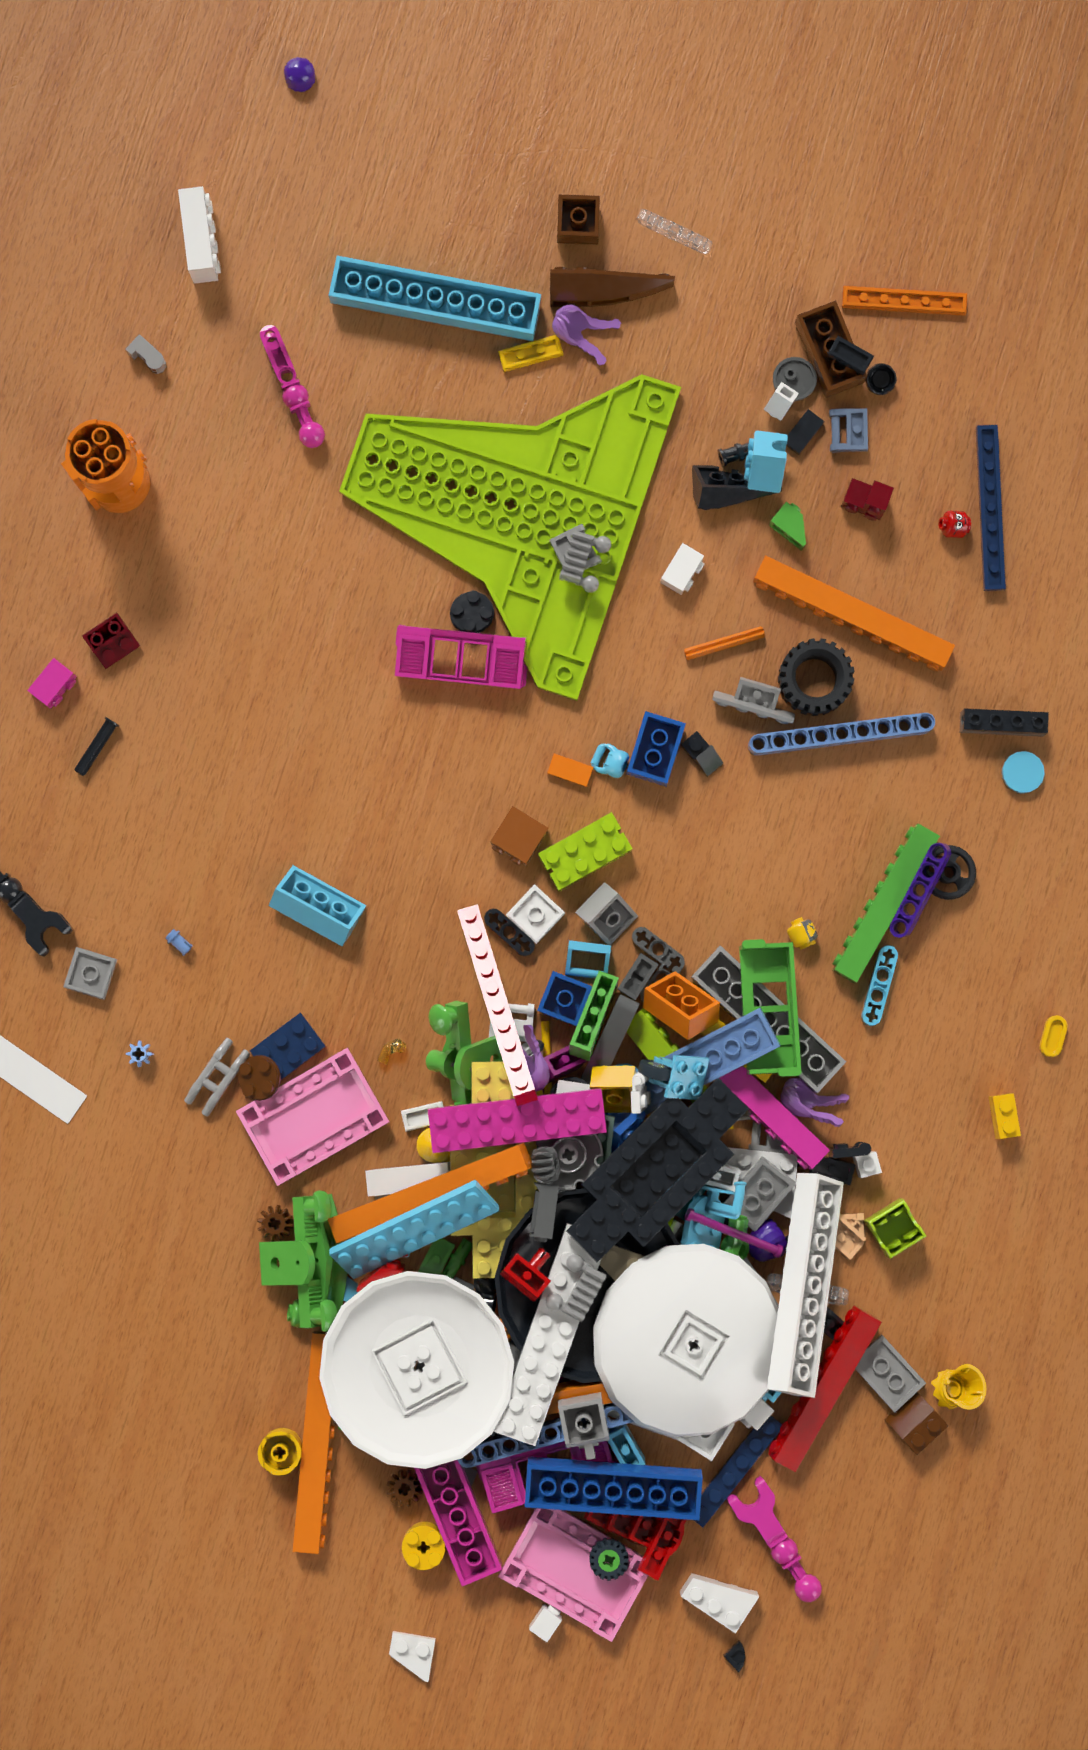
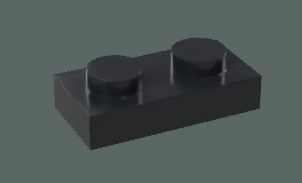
[809,1156,856,1185]

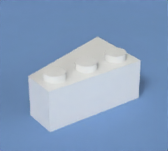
[680,1573,759,1634]

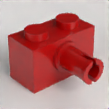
[500,1248,551,1302]

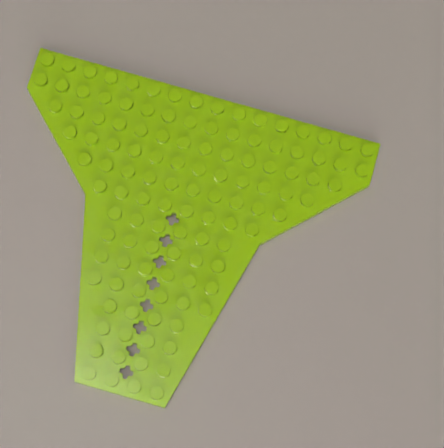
[339,374,681,701]

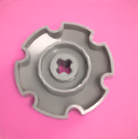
[536,1134,603,1191]

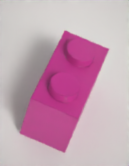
[27,658,77,709]

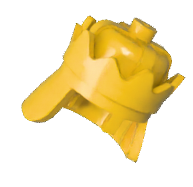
[931,1364,986,1410]

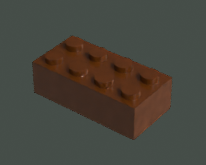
[795,300,867,398]

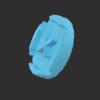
[1001,751,1045,793]

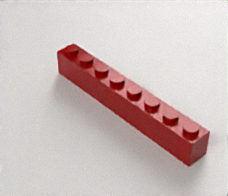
[768,1305,882,1472]

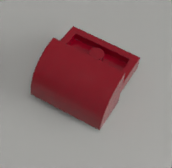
[82,612,140,669]

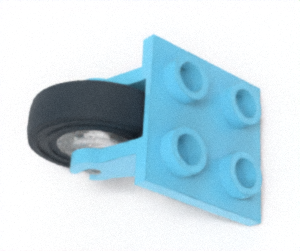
[638,1055,709,1100]

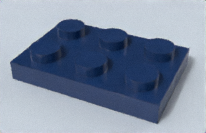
[250,1012,326,1081]

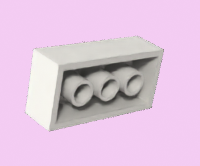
[178,186,221,284]

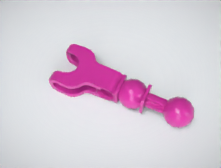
[260,325,325,448]
[727,1476,822,1602]

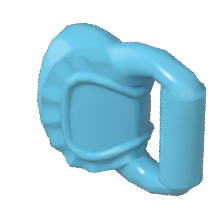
[590,744,629,778]

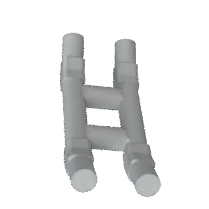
[184,1038,250,1116]

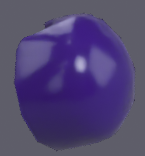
[284,57,316,92]

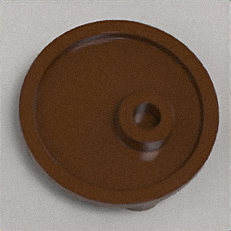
[239,1055,281,1101]

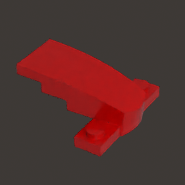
[584,1512,687,1581]

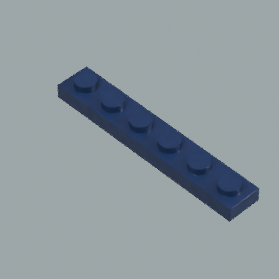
[694,1415,782,1528]

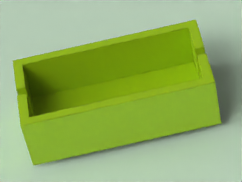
[538,812,633,892]

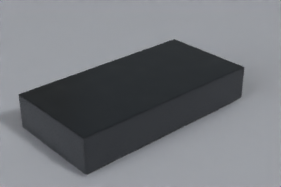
[827,336,874,375]
[786,409,825,455]

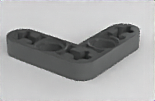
[632,927,685,1003]

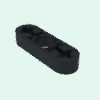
[484,909,535,956]

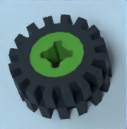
[589,1538,629,1581]

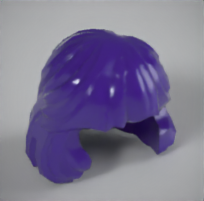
[749,1219,787,1262]

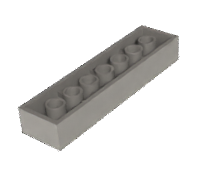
[690,946,846,1093]

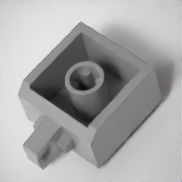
[558,1392,610,1460]

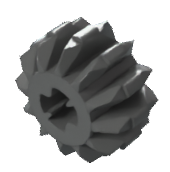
[531,1146,560,1184]

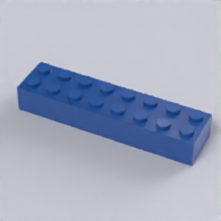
[525,1456,703,1520]

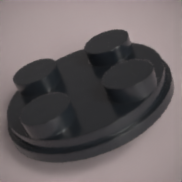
[450,590,494,633]

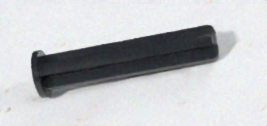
[74,716,120,776]

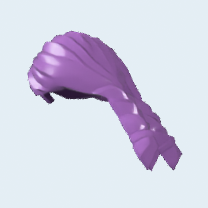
[552,305,621,365]
[522,1025,550,1092]
[780,1078,849,1127]

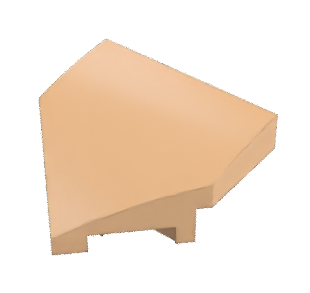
[835,1213,866,1260]

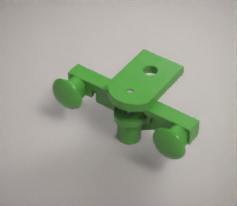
[426,1001,503,1105]

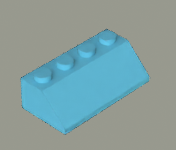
[269,865,367,946]

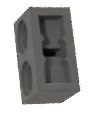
[617,953,659,1001]

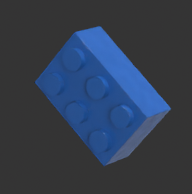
[626,711,686,786]

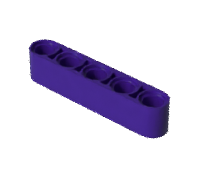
[890,843,951,938]

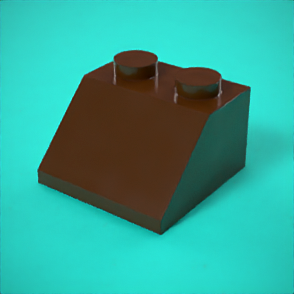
[885,1392,948,1455]

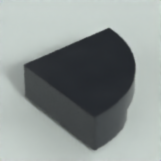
[723,1640,745,1673]

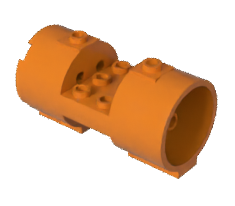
[61,419,150,513]

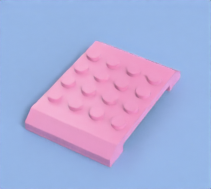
[236,1048,390,1186]
[498,1508,648,1642]

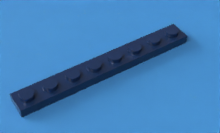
[976,425,1006,591]

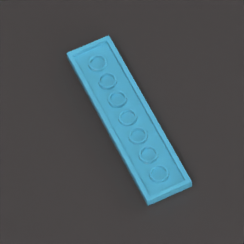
[329,1180,499,1279]

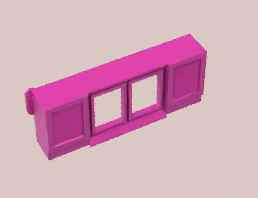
[395,625,527,689]
[476,1441,618,1513]

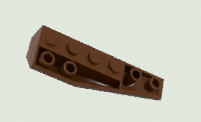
[550,267,675,307]

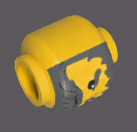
[787,917,818,950]

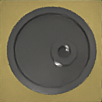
[773,357,817,402]

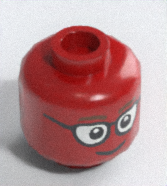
[938,510,971,538]

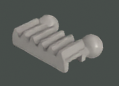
[559,530,611,593]
[546,1254,606,1322]

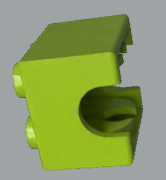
[864,1198,927,1259]

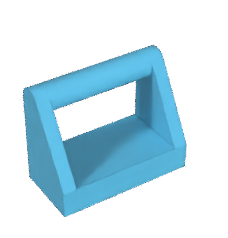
[565,940,611,979]

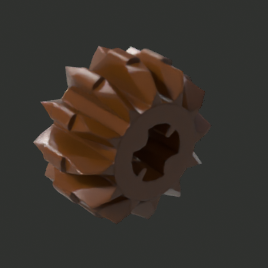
[257,1205,294,1241]
[387,1469,423,1507]

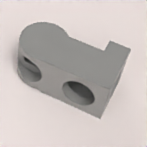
[125,334,166,374]

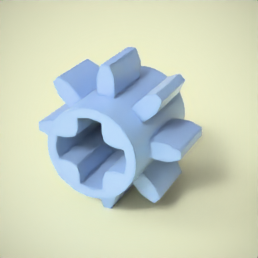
[126,1041,154,1067]

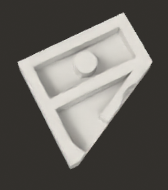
[389,1631,436,1682]

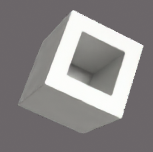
[764,382,799,421]
[853,1151,882,1178]
[529,1604,562,1642]

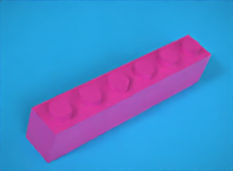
[719,1066,830,1170]

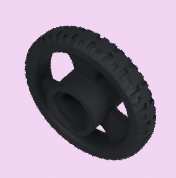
[926,845,976,900]

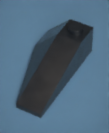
[692,465,782,510]

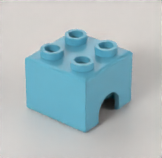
[744,431,788,493]

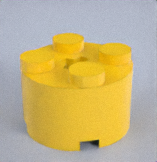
[258,1428,302,1475]
[402,1521,446,1570]

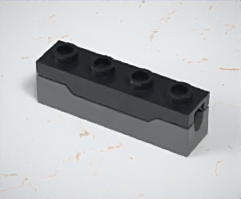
[959,708,1049,737]

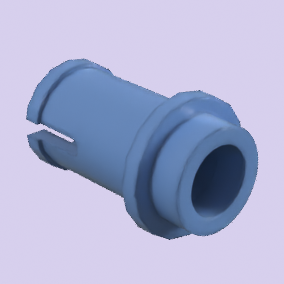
[165,929,193,956]

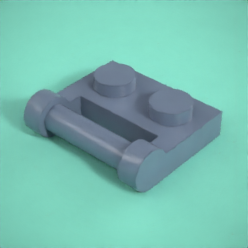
[829,409,868,453]

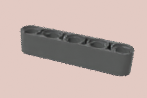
[581,994,640,1085]

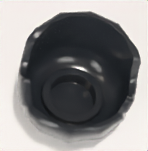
[865,363,897,395]

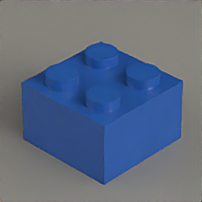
[537,971,593,1027]

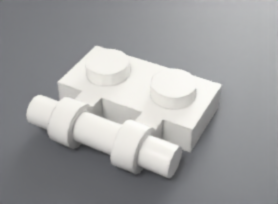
[631,1072,651,1113]

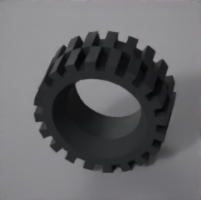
[778,638,855,716]

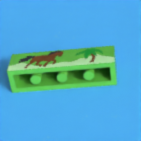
[569,971,619,1061]

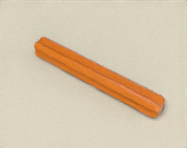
[684,626,765,660]

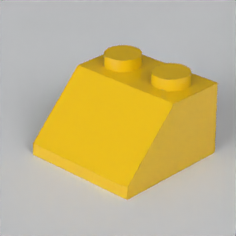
[590,1065,636,1113]

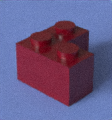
[841,478,894,521]

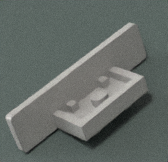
[712,677,795,724]

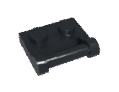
[828,1142,871,1158]

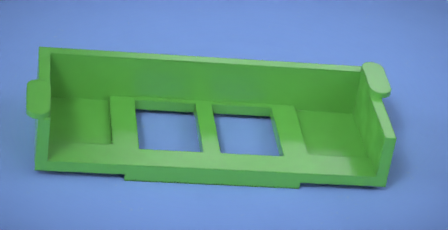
[739,939,802,1077]

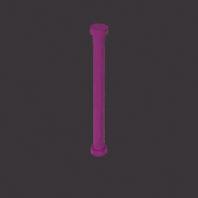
[685,1208,783,1258]

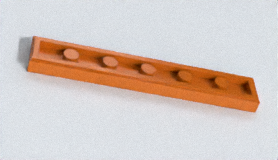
[842,286,967,316]

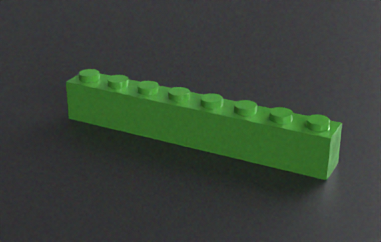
[832,824,940,983]

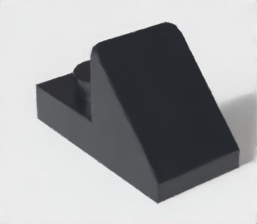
[681,731,723,777]

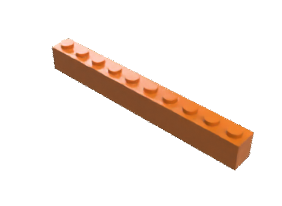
[753,555,955,671]
[328,1143,532,1243]
[293,1331,335,1554]

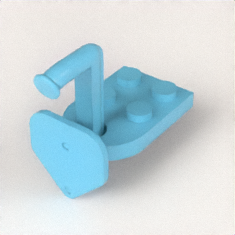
[680,1181,747,1249]

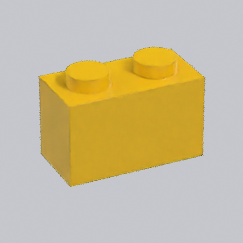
[988,1093,1021,1139]

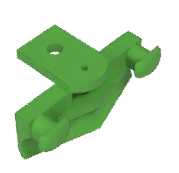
[259,1190,348,1332]

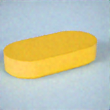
[1040,1015,1067,1057]

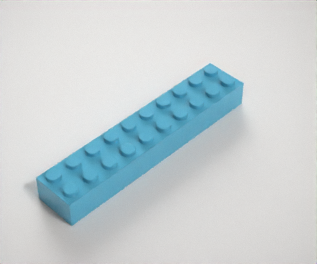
[329,256,541,341]

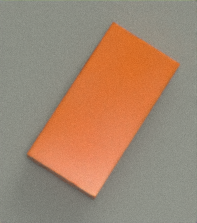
[547,753,593,788]

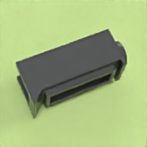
[530,1182,559,1242]

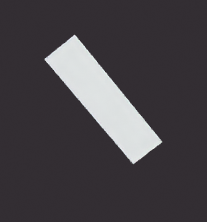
[0,1036,87,1124]

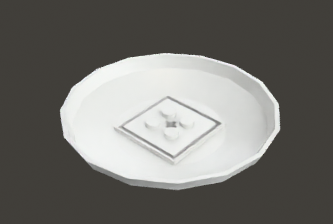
[593,1244,778,1437]
[319,1271,514,1469]

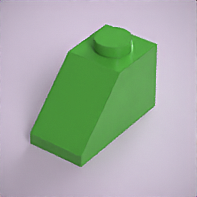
[769,502,806,551]

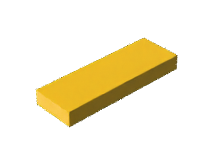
[498,335,563,372]

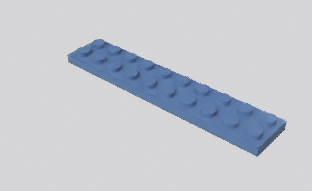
[604,1007,781,1131]

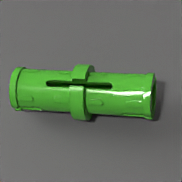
[441,1238,472,1279]

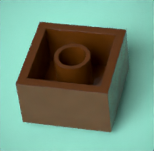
[557,194,600,245]

